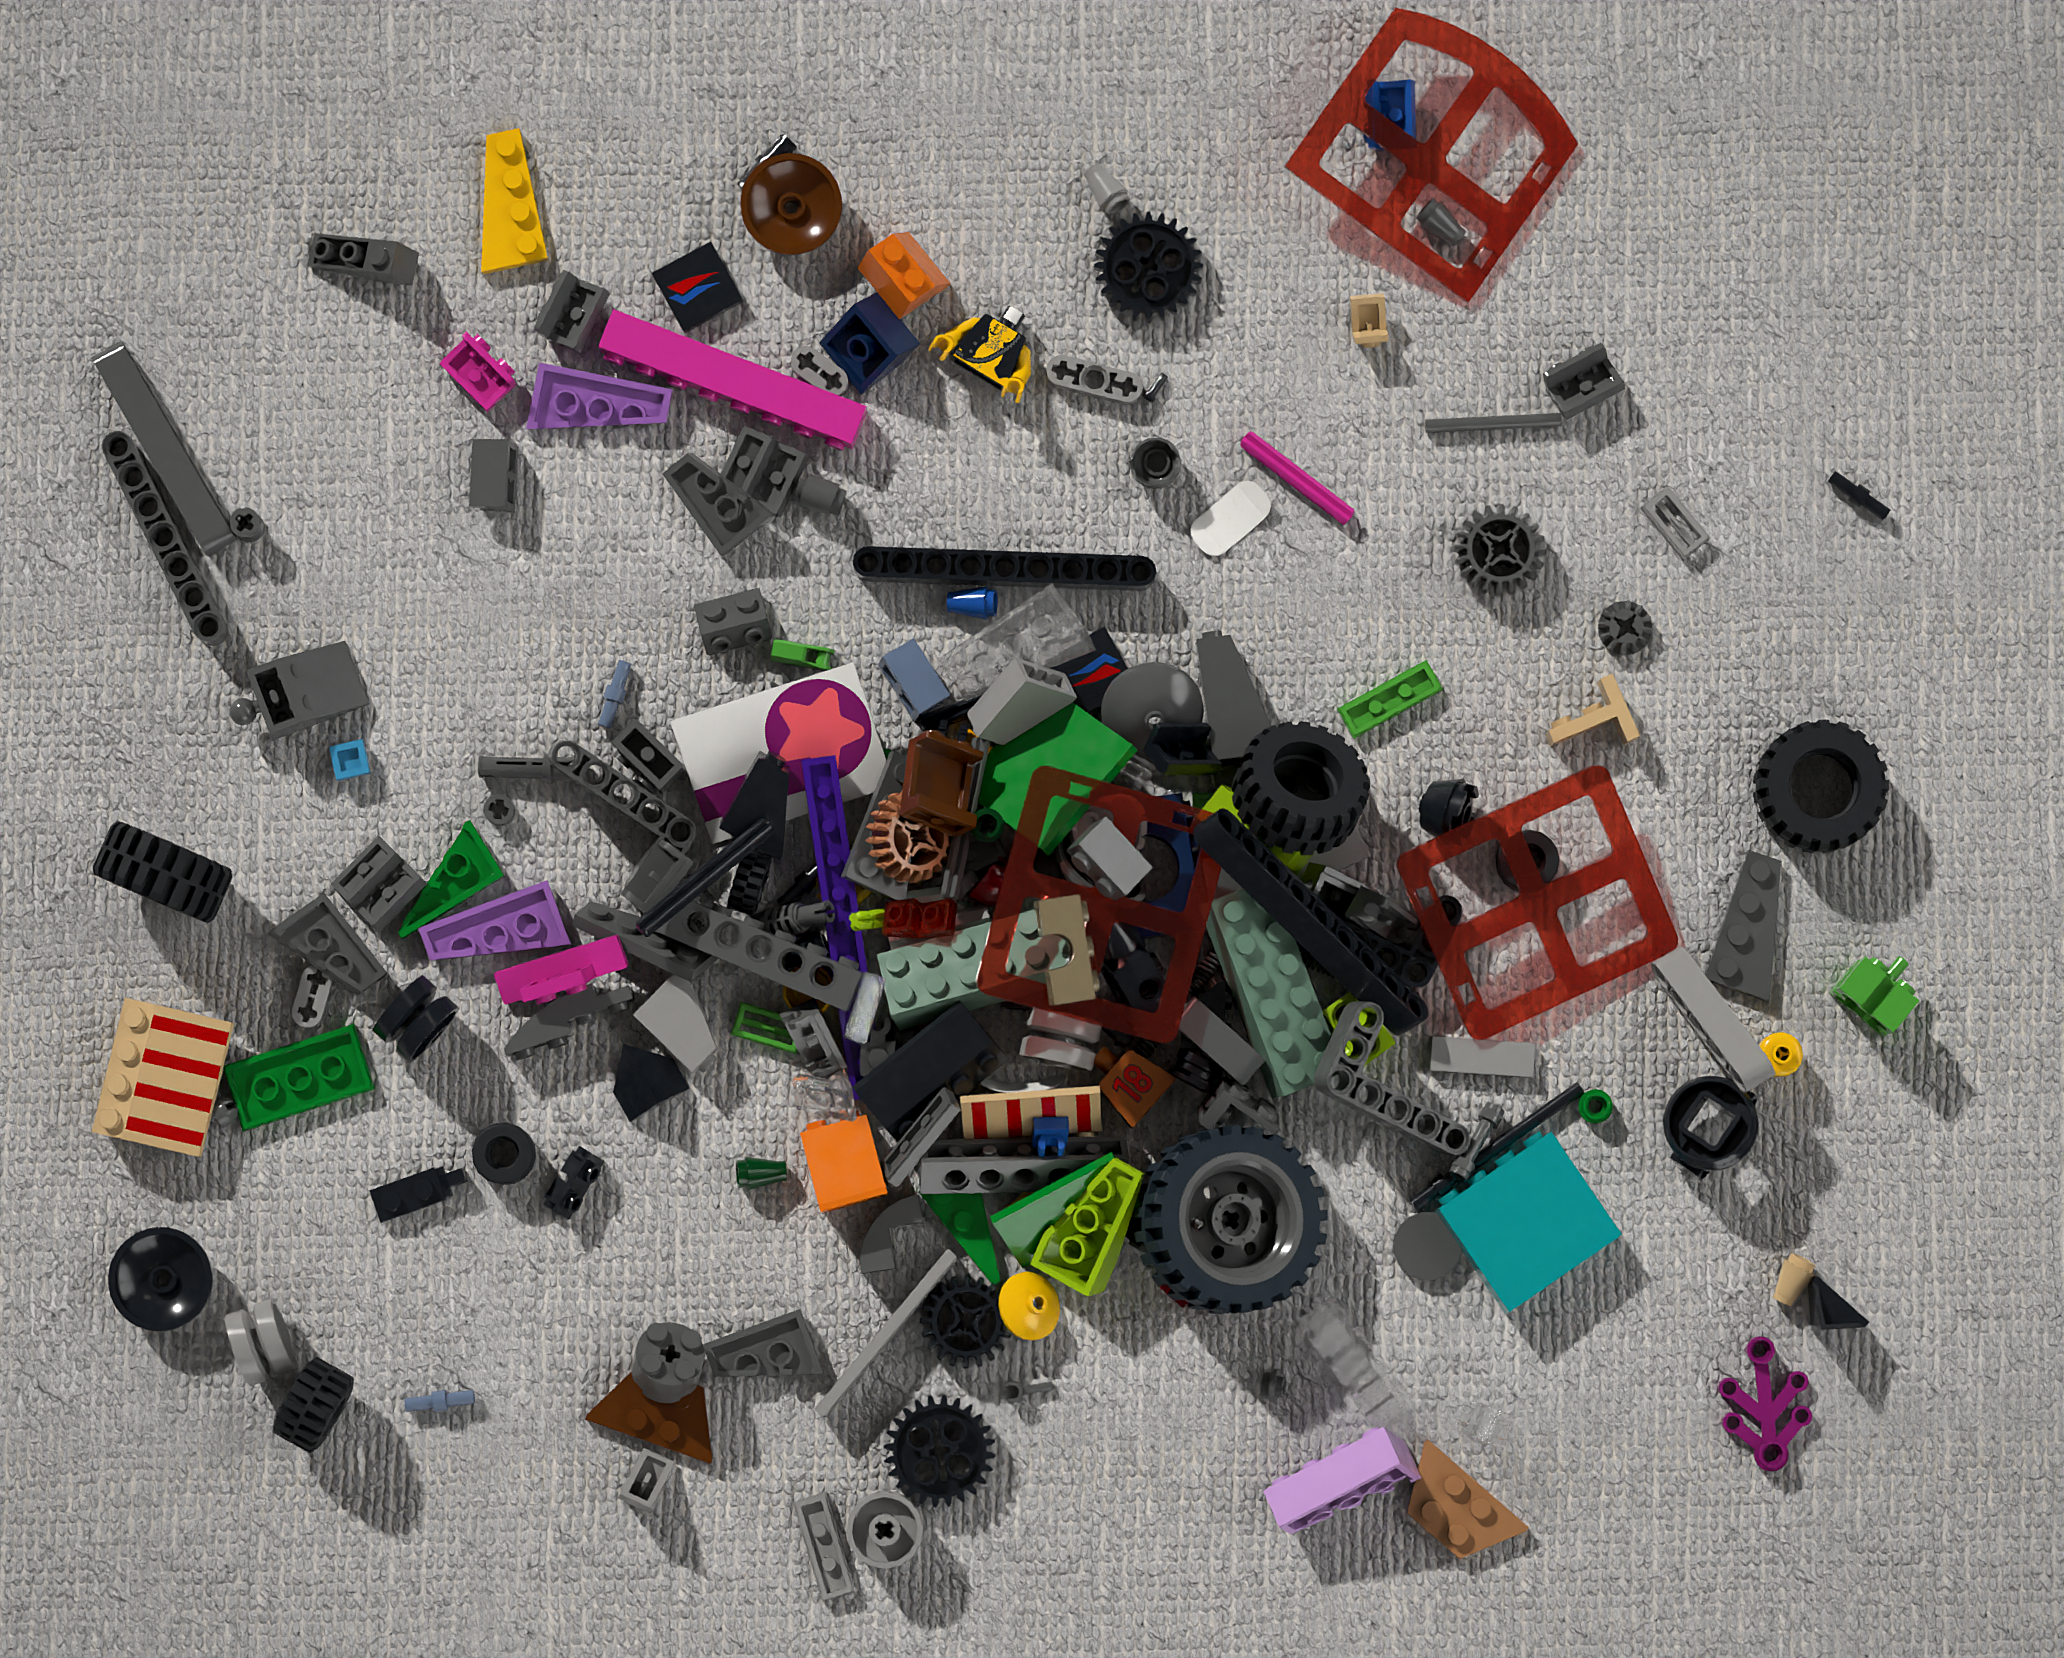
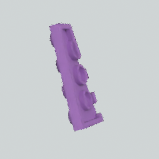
[526,362,673,429]

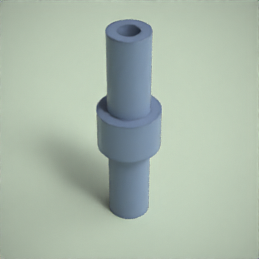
[598,660,632,729]
[404,1390,475,1412]

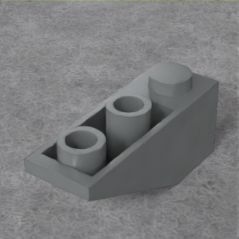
[307,233,419,285]

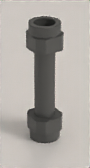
[1449,1102,1505,1182]

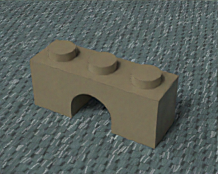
[1034,894,1100,1006]

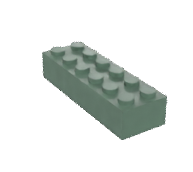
[1198,888,1338,1098]
[877,909,1097,1031]

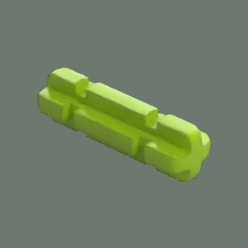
[849,907,904,931]

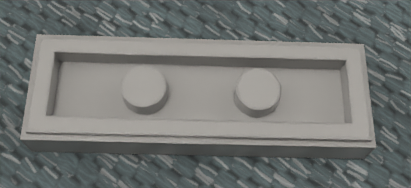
[1430,1036,1535,1078]
[793,1492,856,1602]

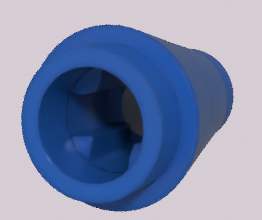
[947,586,998,620]

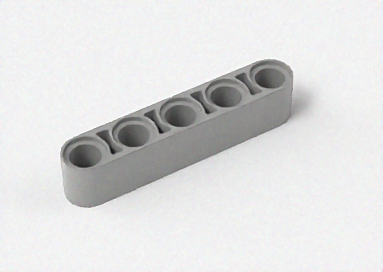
[1651,946,1775,1093]

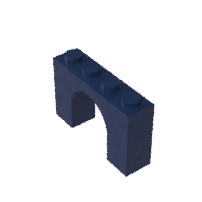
[1116,793,1206,940]

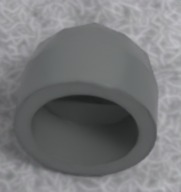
[212,1098,238,1128]

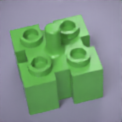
[1829,956,1920,1037]

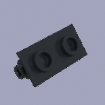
[543,1146,605,1220]

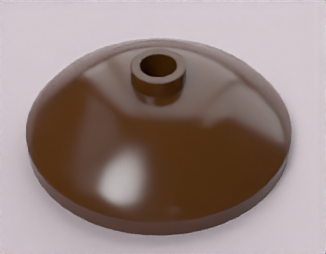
[740,153,842,255]

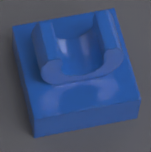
[1031,1117,1069,1157]

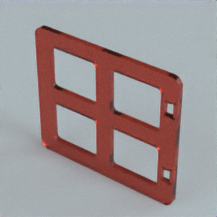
[1396,765,1678,1040]
[976,766,1221,1043]

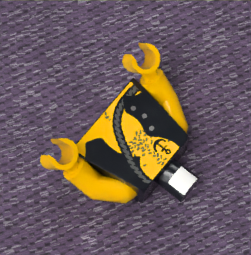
[928,306,1031,403]

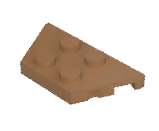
[1406,1439,1529,1559]

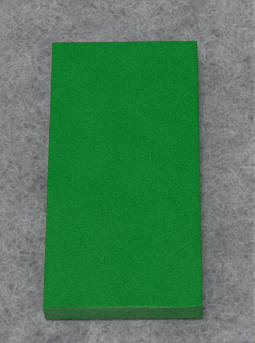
[223,1024,376,1132]
[990,1152,1143,1268]

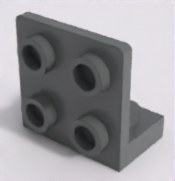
[1198,1075,1280,1135]

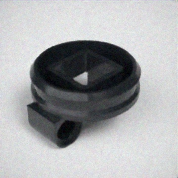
[1663,1076,1759,1180]

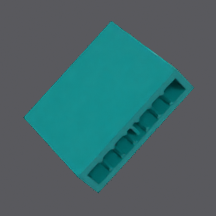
[1435,1131,1622,1313]

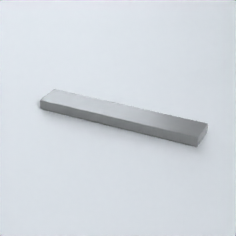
[815,1249,958,1417]

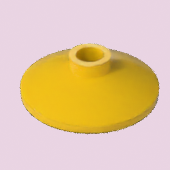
[999,1272,1060,1341]

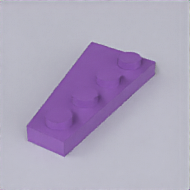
[418,880,572,961]

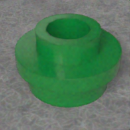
[1578,1089,1613,1124]

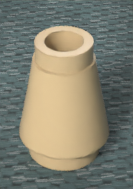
[1773,1252,1816,1306]

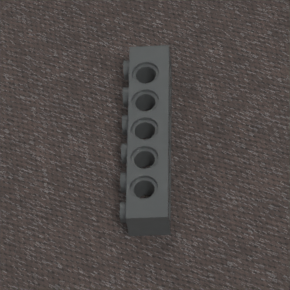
[656,896,865,1011]
[918,1136,1129,1194]

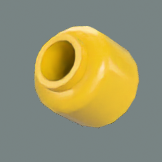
[1758,1032,1803,1078]

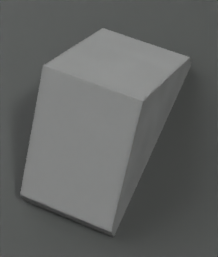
[618,1448,675,1513]

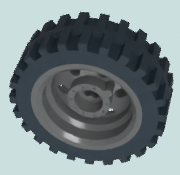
[1133,1125,1328,1314]

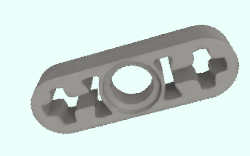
[1046,355,1143,405]

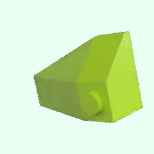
[1030,1158,1145,1297]

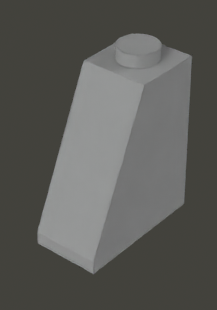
[967,657,1077,745]
[633,974,718,1074]

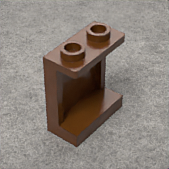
[899,730,984,837]

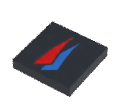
[651,241,744,334]
[1045,626,1128,714]

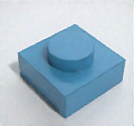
[329,739,371,781]

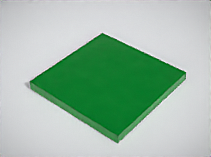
[978,702,1138,856]

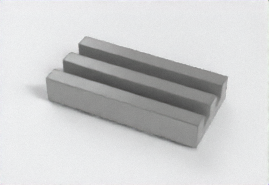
[1640,486,1710,561]

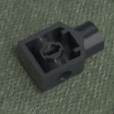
[1085,909,1181,1032]

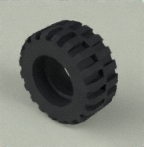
[1753,719,1889,853]
[1231,721,1370,855]
[93,821,233,923]

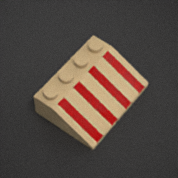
[92,998,234,1157]
[960,1086,1102,1139]

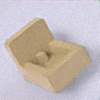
[1350,293,1389,348]

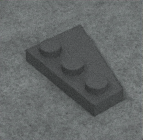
[662,453,776,556]
[268,893,387,996]

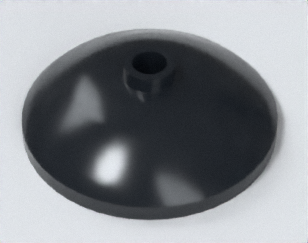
[108,1227,213,1331]

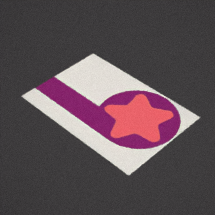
[670,662,886,844]

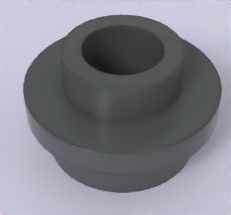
[1261,1368,1286,1404]

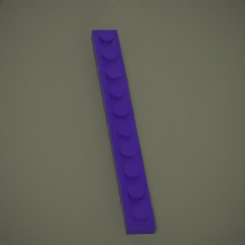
[801,755,876,1101]

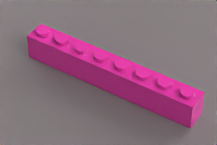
[598,309,867,451]

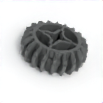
[1453,504,1546,597]

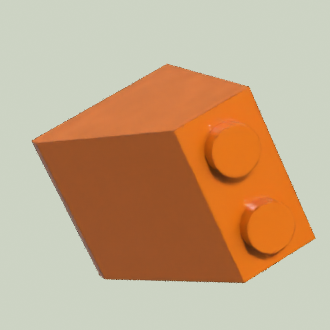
[800,1110,889,1214]

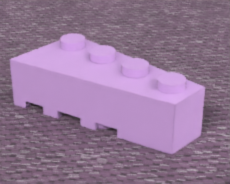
[1263,1427,1422,1534]

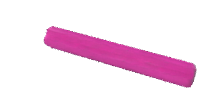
[1240,431,1355,525]

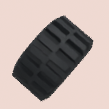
[273,1357,354,1453]

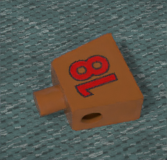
[1093,1046,1176,1129]

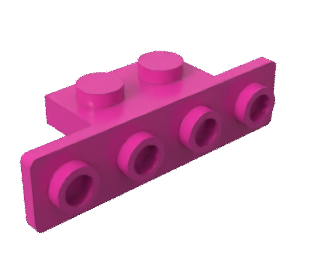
[494,935,628,1005]

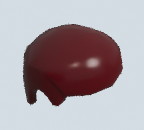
[967,856,1016,907]

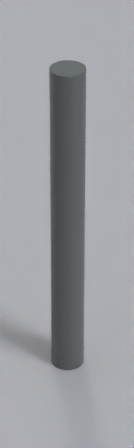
[1425,413,1562,433]

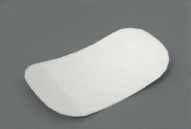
[1190,480,1271,556]
[981,1074,1067,1093]

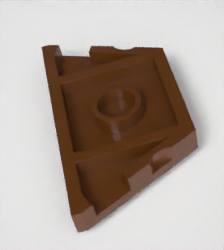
[585,1372,713,1464]

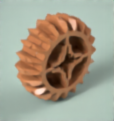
[865,792,951,883]

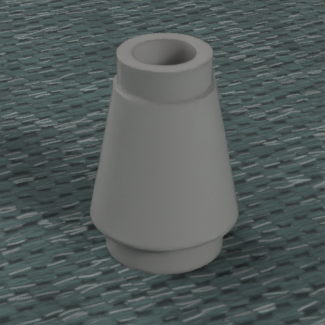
[1084,164,1130,215]

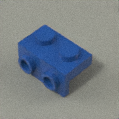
[1362,79,1416,151]

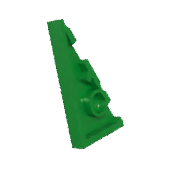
[398,820,505,939]
[918,1191,1000,1285]

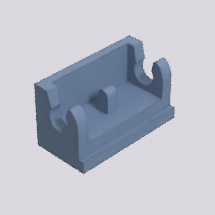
[878,638,950,721]

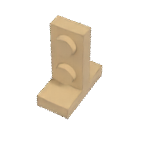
[1545,674,1640,747]

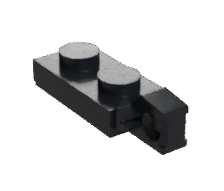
[369,1166,468,1223]

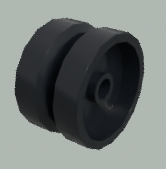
[372,975,460,1063]

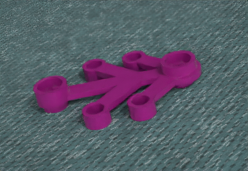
[1717,1336,1812,1472]

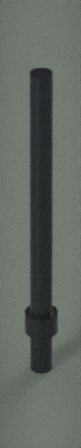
[1409,1082,1585,1211]

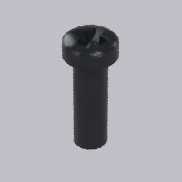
[1142,373,1168,403]

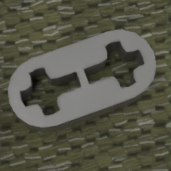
[791,346,849,396]
[292,965,334,1029]

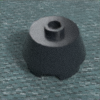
[1419,779,1479,845]

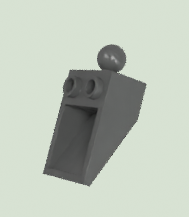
[229,641,369,740]

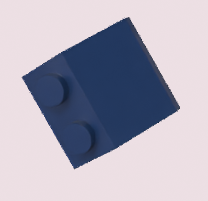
[819,292,920,394]

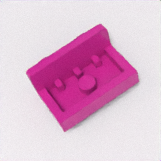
[439,332,517,413]

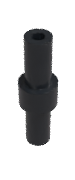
[1827,471,1891,520]
[776,863,818,905]

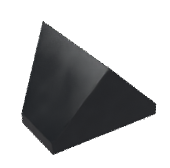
[613,1044,690,1122]
[1808,1276,1869,1330]

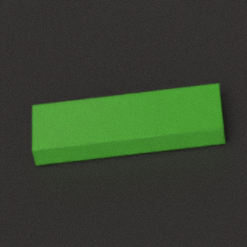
[1337,660,1443,739]

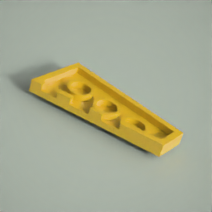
[481,128,548,275]

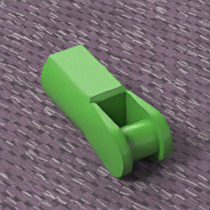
[771,638,835,671]

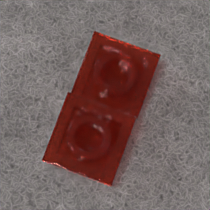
[882,898,958,938]

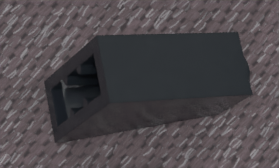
[719,751,790,861]

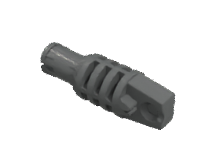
[748,900,835,935]

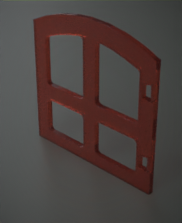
[1284,8,1578,303]

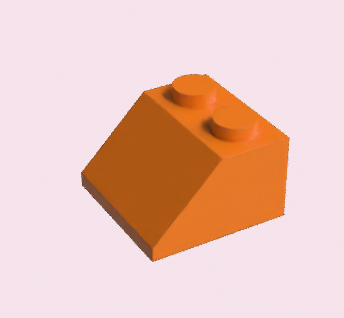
[857,232,951,320]

